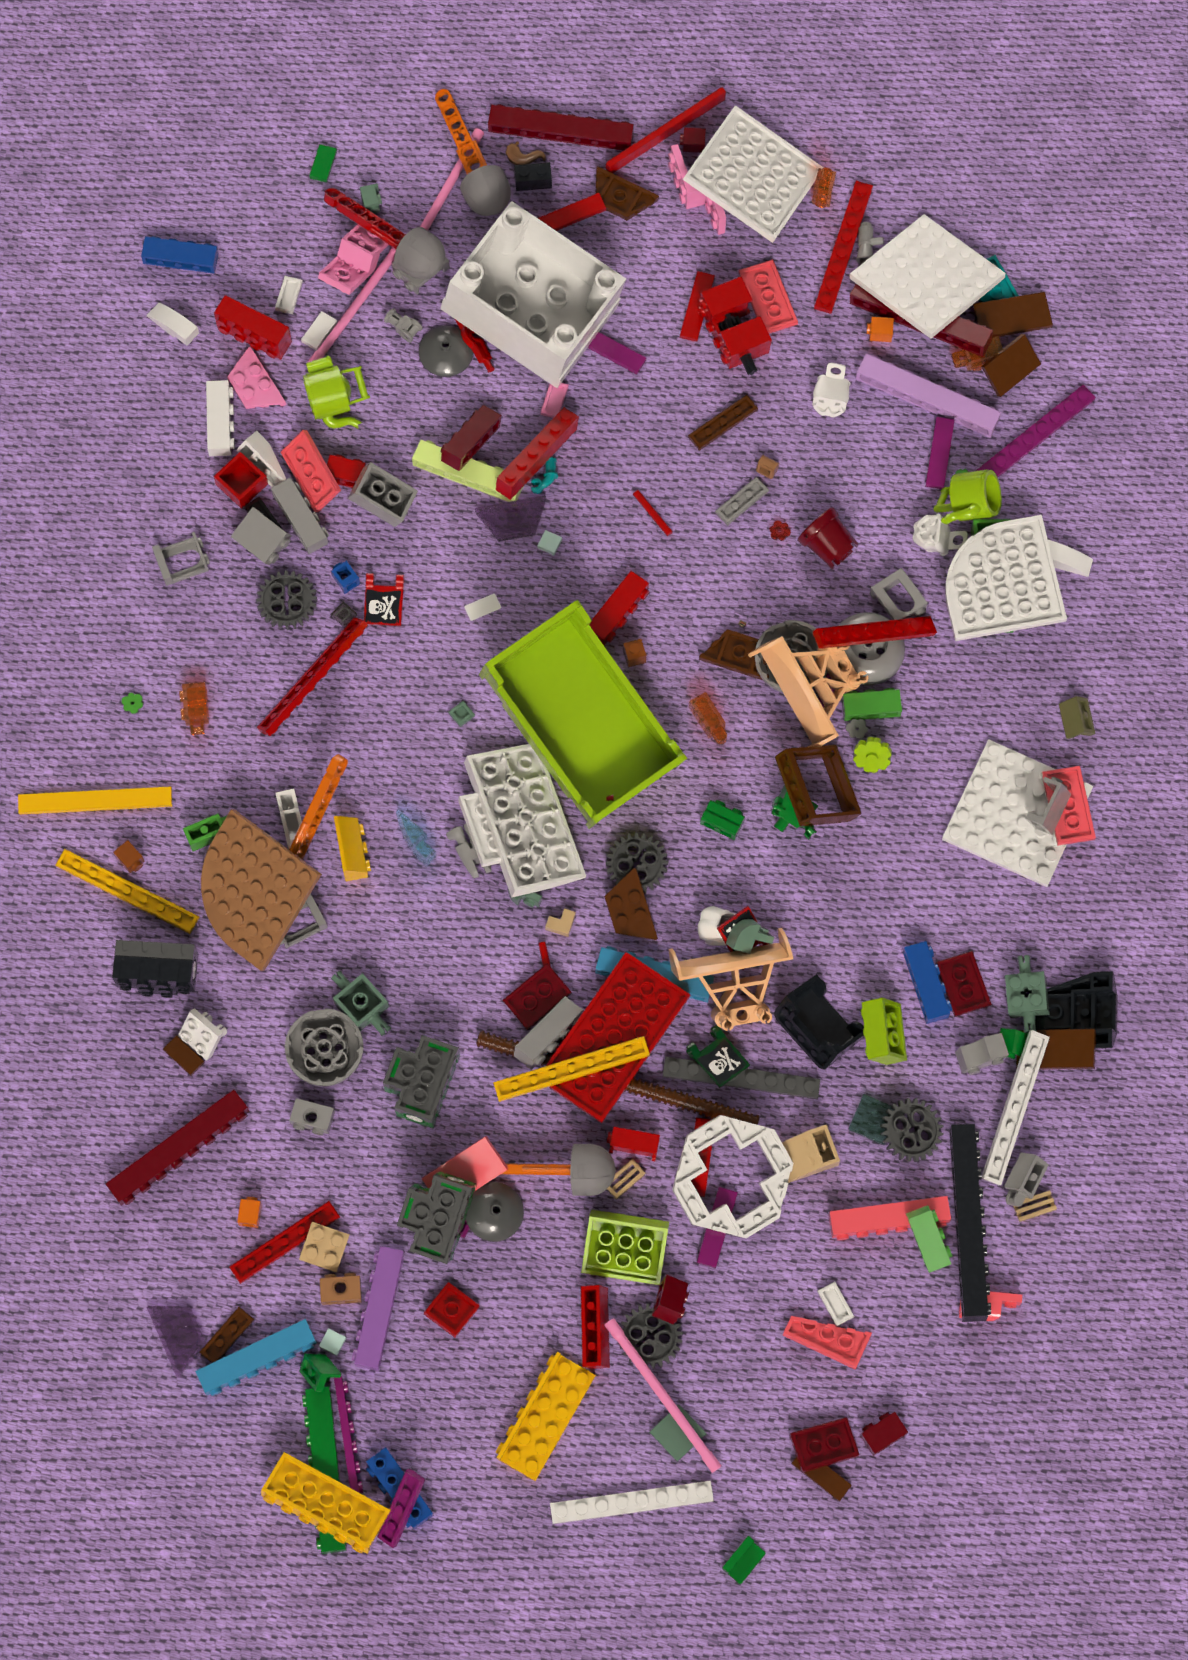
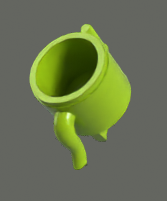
[302,355,370,429]
[933,470,1002,525]

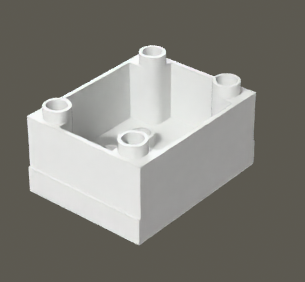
[441,201,626,388]

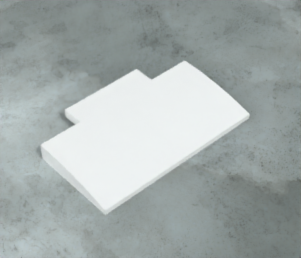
[458,744,586,897]

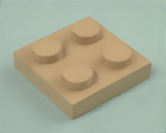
[299,1222,350,1273]

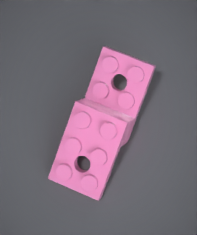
[668,144,726,235]
[318,224,389,295]

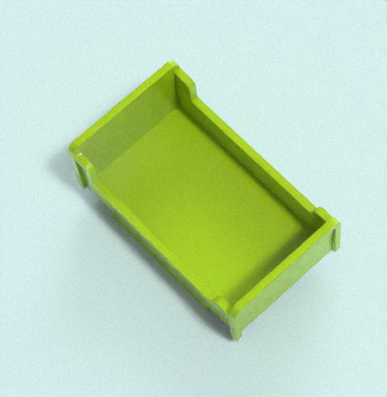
[479,600,688,829]

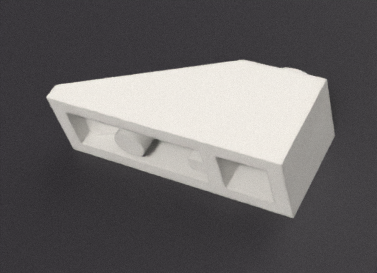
[236,431,286,487]

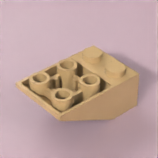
[782,1125,840,1183]

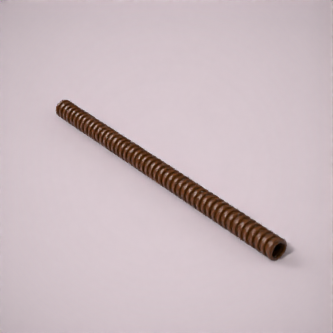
[476,1030,760,1125]

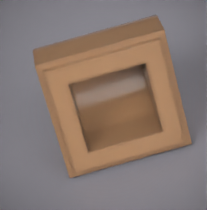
[756,455,780,479]

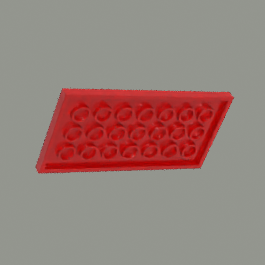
[546,952,691,1123]

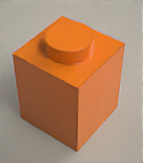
[866,317,894,342]
[237,1197,262,1228]

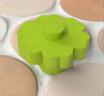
[853,737,892,773]

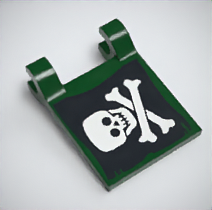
[686,1024,750,1088]

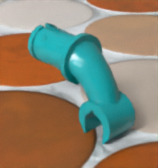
[531,457,558,494]

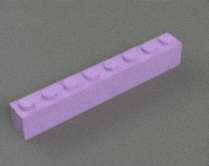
[856,354,1001,438]

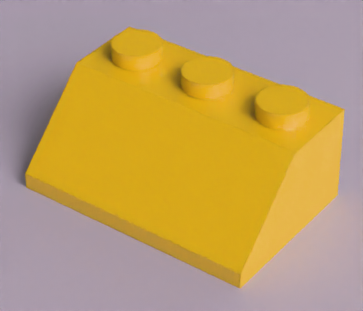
[334,816,371,882]

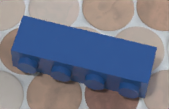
[141,236,219,274]
[903,941,952,1024]

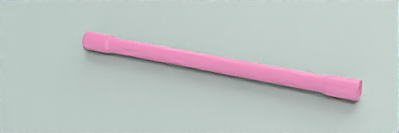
[420,128,484,231]
[308,247,396,362]
[605,1318,722,1473]

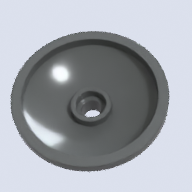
[419,325,474,377]
[466,1182,524,1242]

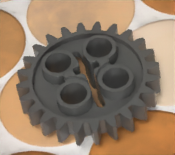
[256,570,318,630]
[606,832,668,894]
[880,1098,944,1162]
[620,1304,683,1370]

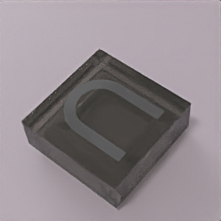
[330,601,357,628]

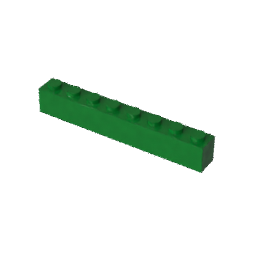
[302,1386,347,1554]

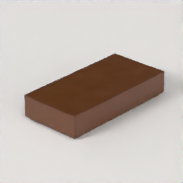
[163,1035,205,1076]

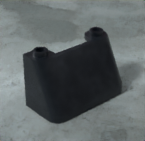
[774,974,864,1069]

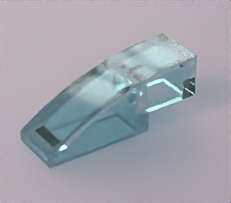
[396,809,437,868]

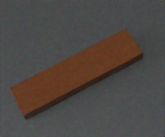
[688,394,758,451]

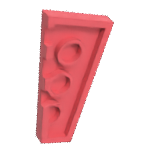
[783,1316,872,1370]

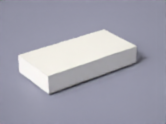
[275,276,303,314]
[301,311,337,351]
[817,1282,854,1326]

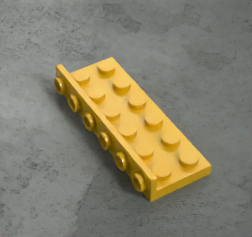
[495,1352,596,1481]
[261,1452,390,1554]

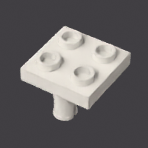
[178,1008,227,1061]

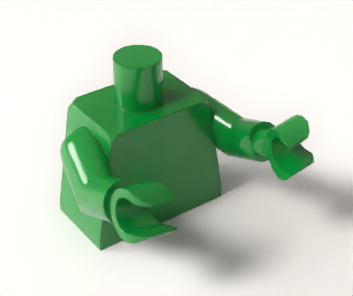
[771,785,818,840]

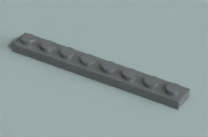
[663,1056,821,1100]

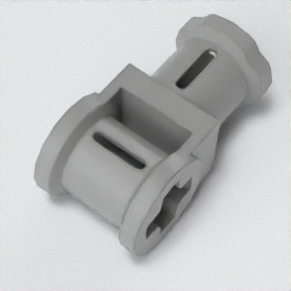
[384,308,423,343]

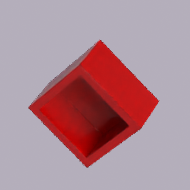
[213,452,268,509]

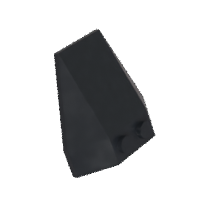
[1035,971,1118,1049]

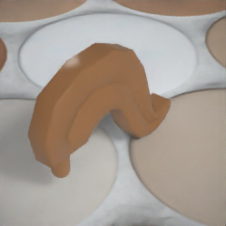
[506,141,546,165]

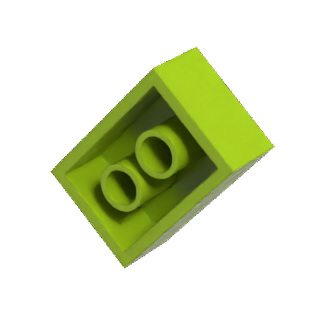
[861,998,907,1065]

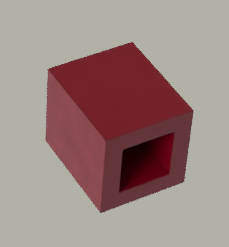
[680,128,706,153]

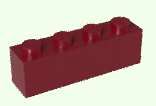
[441,405,502,471]

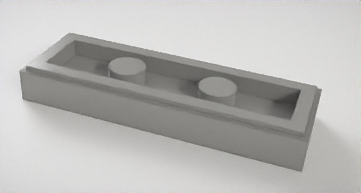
[715,477,769,526]

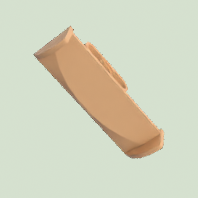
[748,636,869,747]
[668,928,793,1031]

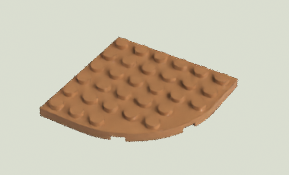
[201,809,322,971]

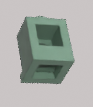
[360,183,382,214]

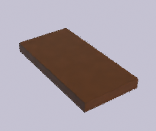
[973,292,1053,338]
[1016,1029,1096,1070]

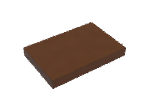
[981,334,1041,397]

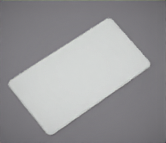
[464,594,501,621]

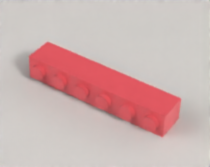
[829,1196,951,1241]

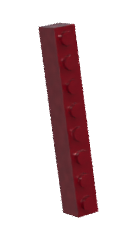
[488,104,634,151]
[850,284,993,357]
[105,1090,250,1206]

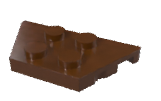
[596,166,659,221]
[699,629,769,680]
[604,868,658,940]

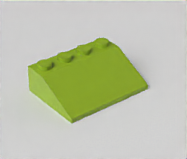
[581,1209,669,1285]

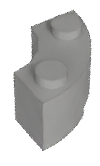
[955,1033,1009,1075]

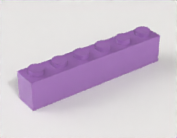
[352,1246,405,1371]

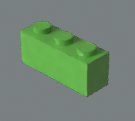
[842,688,902,721]
[906,1205,953,1273]

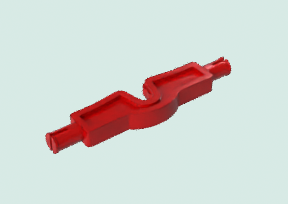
[455,319,495,373]

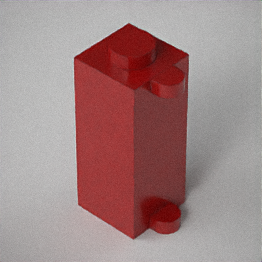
[607,1126,660,1162]

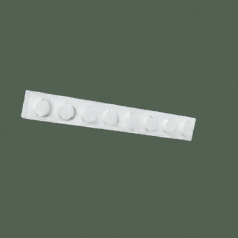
[982,1030,1049,1185]
[550,1481,714,1524]

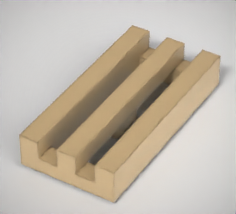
[607,1159,646,1200]
[1013,1190,1057,1222]

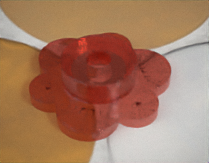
[769,520,791,541]

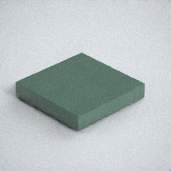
[649,1404,707,1462]

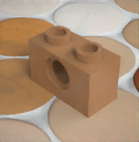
[320,1273,362,1305]

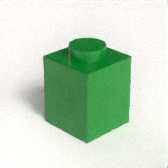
[1000,1028,1028,1059]

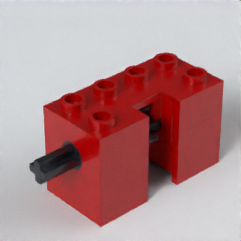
[698,276,772,375]

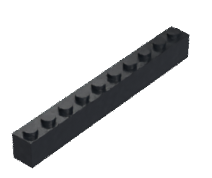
[949,1124,991,1322]

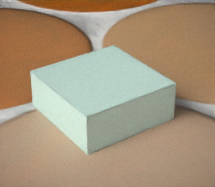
[537,530,562,555]
[319,1328,346,1356]

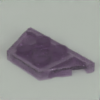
[475,495,546,542]
[147,1306,207,1378]

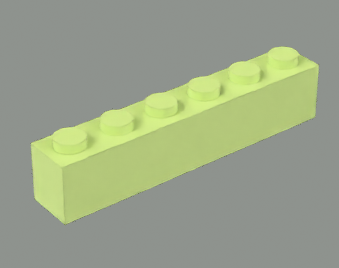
[412,440,524,505]

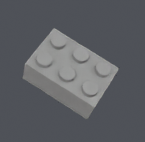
[347,462,418,527]

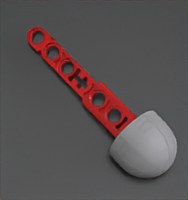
[324,188,445,279]

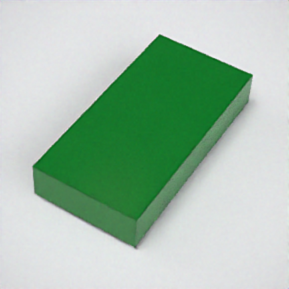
[309,144,337,183]

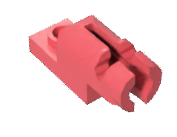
[959,1291,1022,1321]

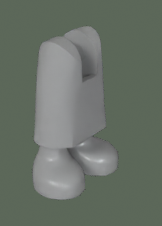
[446,824,492,879]

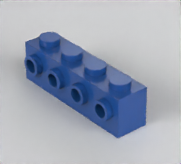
[365,1447,434,1530]

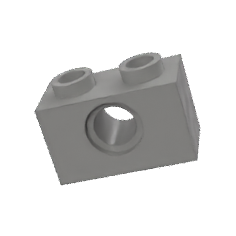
[289,1098,335,1136]

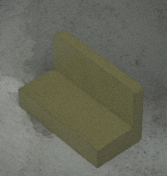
[1059,696,1096,739]

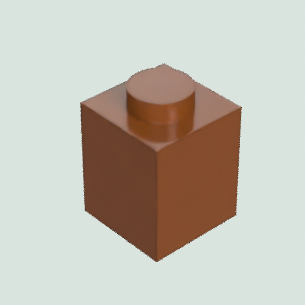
[623,639,647,668]
[113,840,145,873]

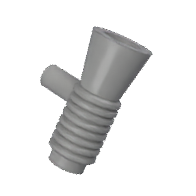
[856,222,884,264]

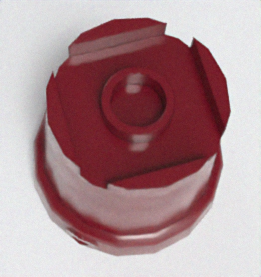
[797,507,859,569]

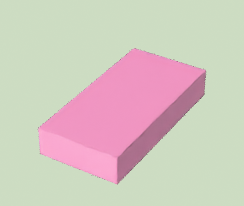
[541,383,569,418]

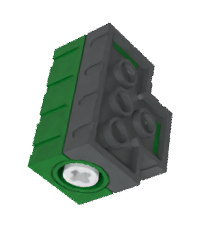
[383,1035,460,1129]
[397,1171,477,1264]

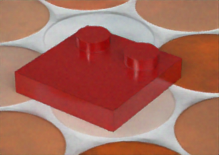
[424,1282,480,1338]

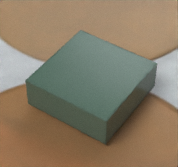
[448,701,475,727]

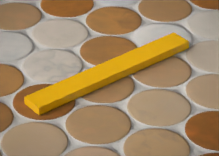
[18,787,172,815]
[55,849,200,934]
[493,1036,650,1102]

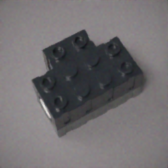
[112,940,199,998]

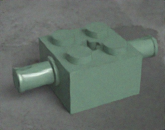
[1005,955,1049,1034]
[331,971,391,1036]

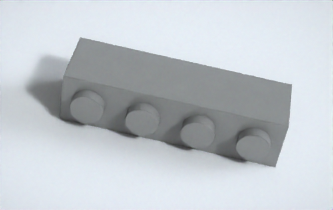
[271,478,329,554]
[514,996,583,1070]

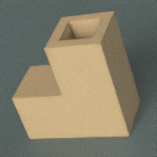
[545,908,576,937]

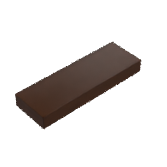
[199,1307,254,1363]
[791,1457,852,1502]

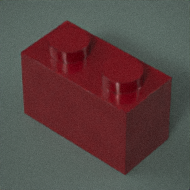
[652,1274,689,1325]
[860,1412,908,1456]

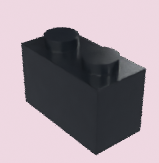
[514,162,552,191]

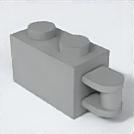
[1004,1153,1049,1207]

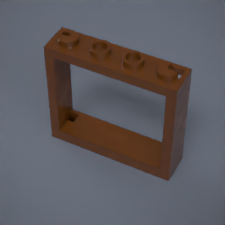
[775,745,862,827]

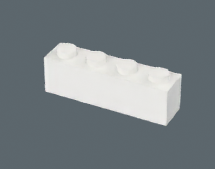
[206,380,235,457]

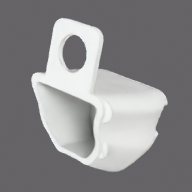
[812,363,850,418]
[912,513,968,556]
[698,906,737,946]

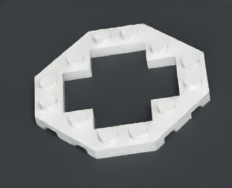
[672,1115,794,1238]

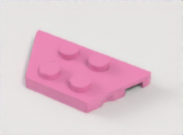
[227,346,286,409]

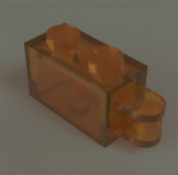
[812,167,836,208]
[951,336,1003,372]
[179,682,209,735]
[689,692,727,745]

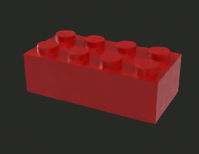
[214,295,292,360]

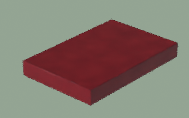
[935,951,992,1017]
[503,963,572,1030]
[789,1417,860,1473]

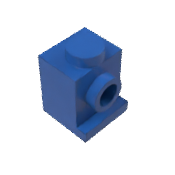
[331,561,360,594]

